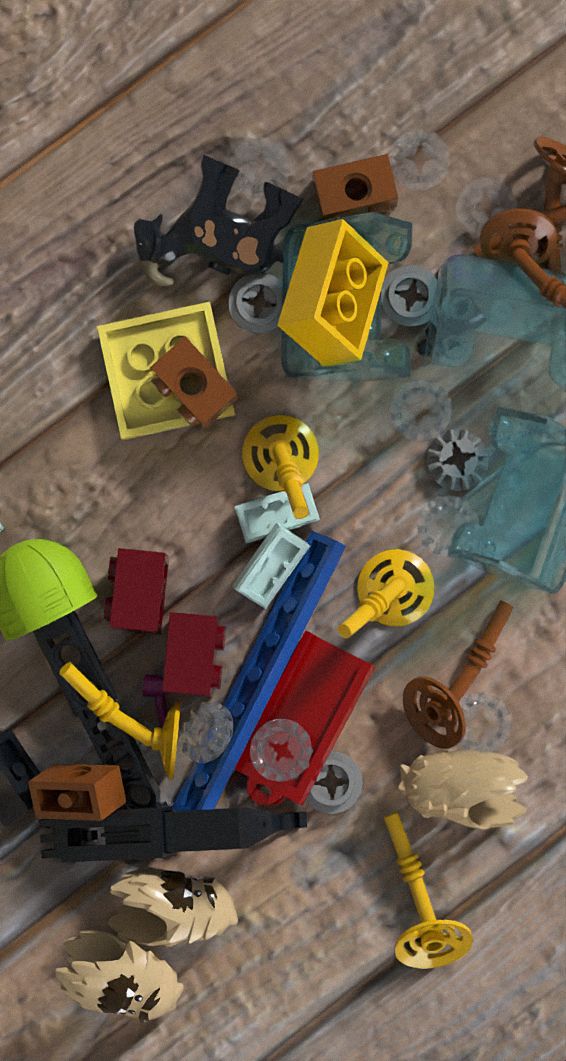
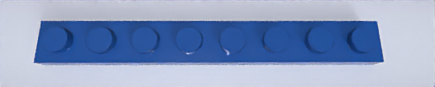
[173,531,346,811]

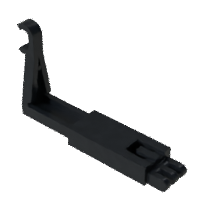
[39,806,307,863]

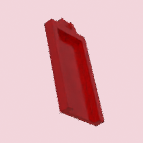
[235,631,375,807]

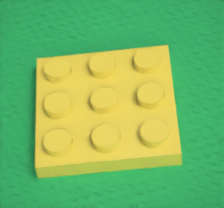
[97,302,235,440]

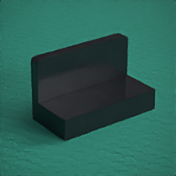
[0,729,40,826]

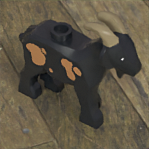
[133,155,304,287]

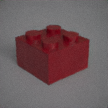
[104,548,169,635]
[162,612,226,697]

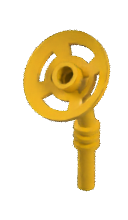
[242,415,319,519]
[337,549,434,638]
[59,662,181,780]
[383,811,473,969]

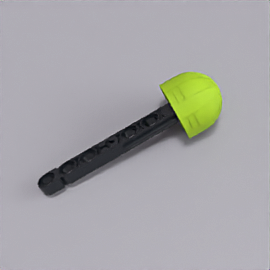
[0,539,168,809]

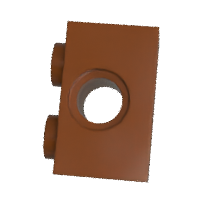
[312,154,398,223]
[150,336,239,430]
[28,764,126,821]

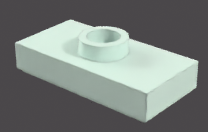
[234,483,320,544]
[232,523,310,609]

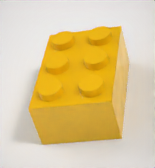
[277,219,389,367]

